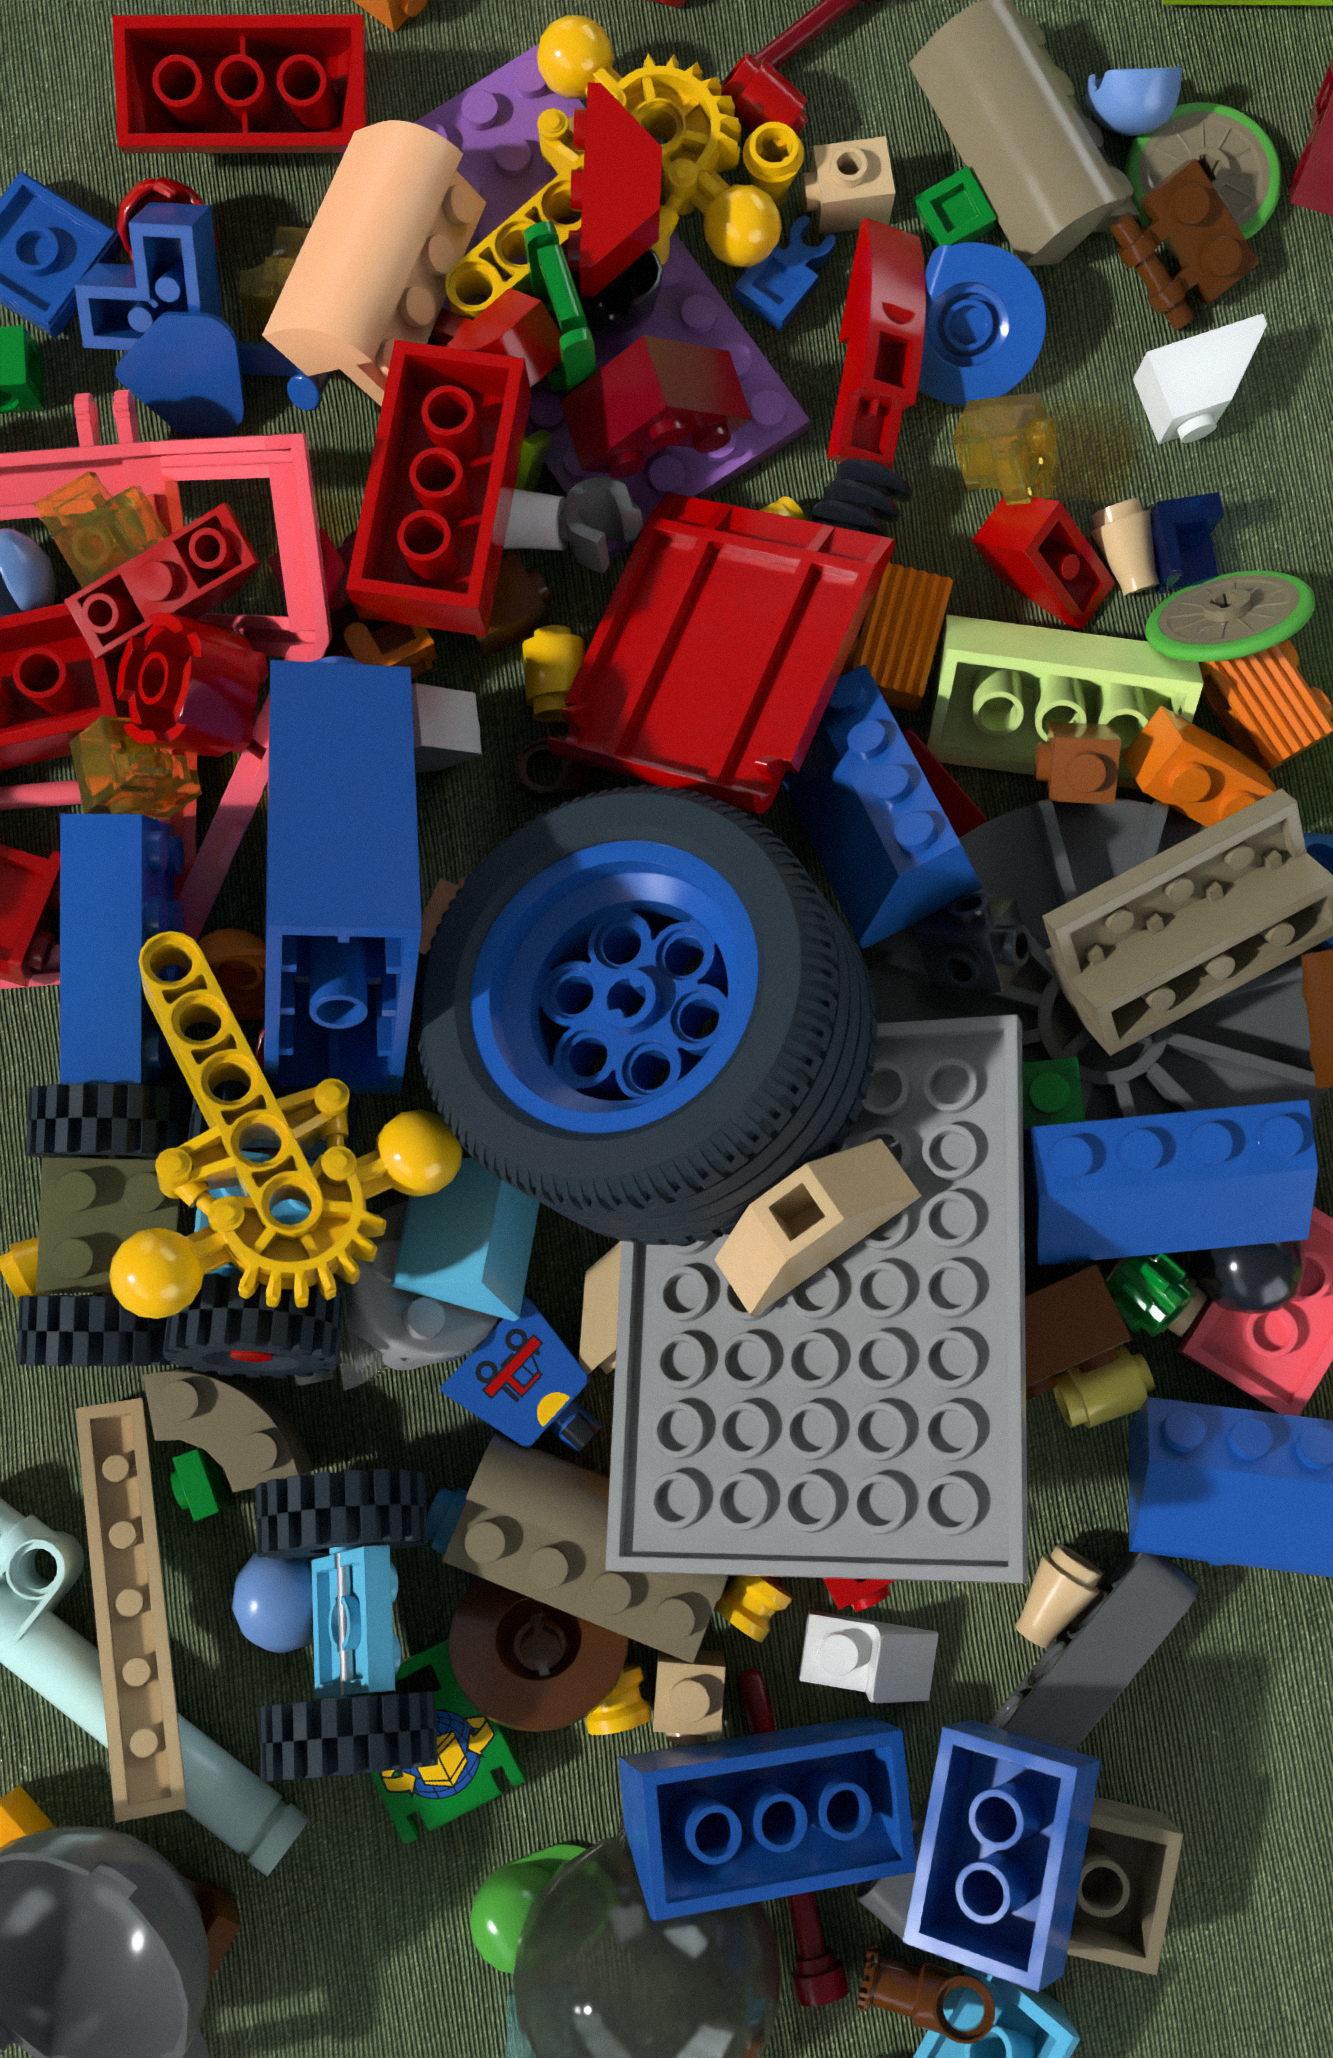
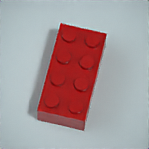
[346,340,532,637]
[0,603,134,770]

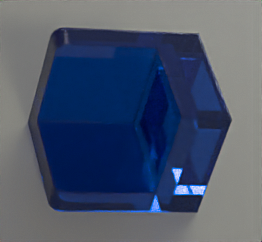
[1150,492,1224,595]

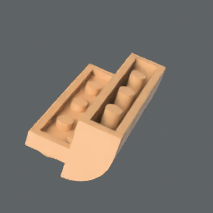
[262,120,487,407]

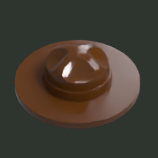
[449,1577,629,1732]

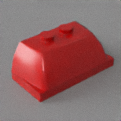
[113,14,368,154]

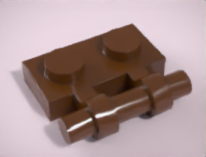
[1109,158,1260,330]

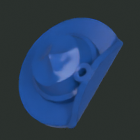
[918,242,1046,405]

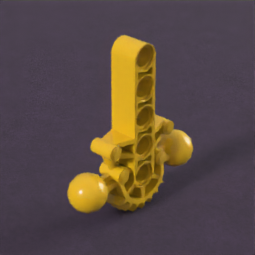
[445,15,782,321]
[109,931,463,1319]

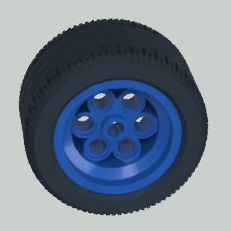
[416,785,877,1245]

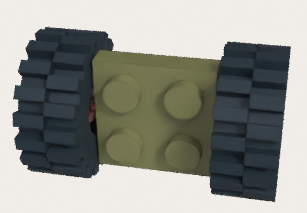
[16,1083,193,1367]

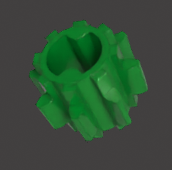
[1106,1253,1195,1337]

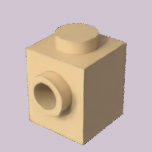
[801,136,896,235]
[653,1650,726,1745]

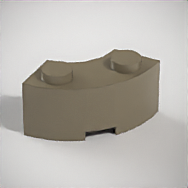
[143,1368,313,1493]

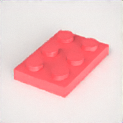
[1176,1206,1333,1416]

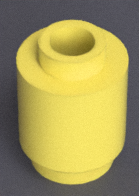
[1052,1345,1155,1428]

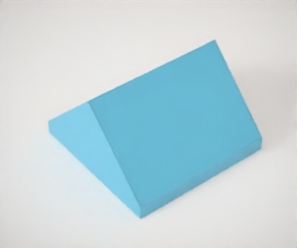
[391,1158,540,1321]
[913,1965,1080,2058]

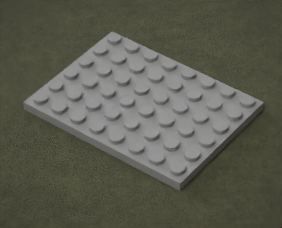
[605,1015,1028,1584]

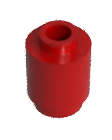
[721,52,808,135]

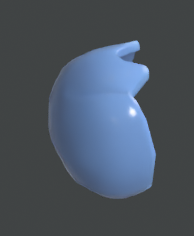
[1085,66,1183,136]
[0,528,56,617]
[232,1553,314,1653]

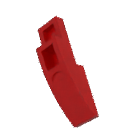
[826,217,926,471]

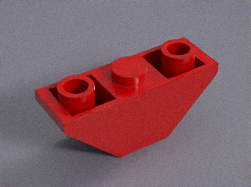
[567,82,662,297]
[64,502,261,659]

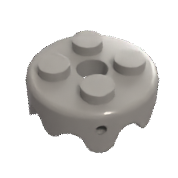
[334,1201,499,1371]

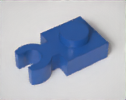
[733,215,836,333]

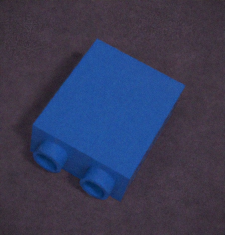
[264,656,422,1094]

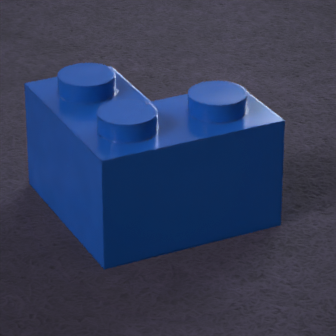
[74,202,222,350]

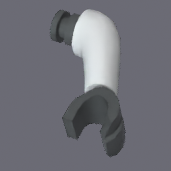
[503,477,643,574]

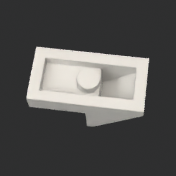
[798,1610,939,1703]

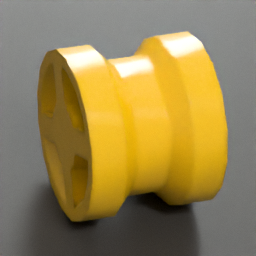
[714,1575,793,1643]
[585,1662,652,1735]

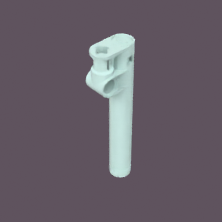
[0,1498,310,1876]

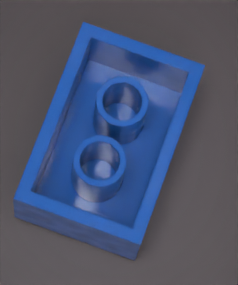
[903,1719,1101,1992]

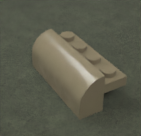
[908,0,1141,266]
[1042,788,1333,1056]
[442,1431,728,1664]

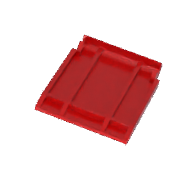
[548,492,896,814]

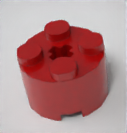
[116,612,268,757]

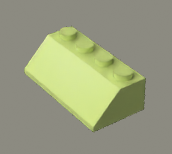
[926,614,1204,790]

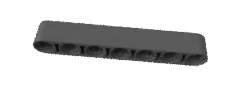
[855,1550,1200,1946]

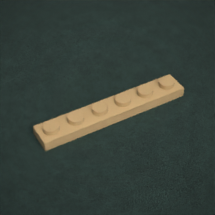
[75,1398,188,1823]

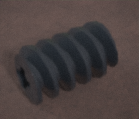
[810,458,913,537]

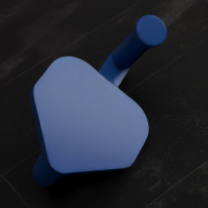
[115,311,333,435]

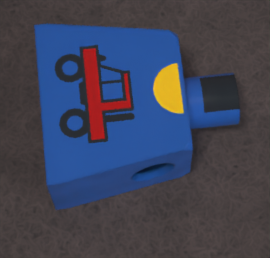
[439,1295,603,1454]

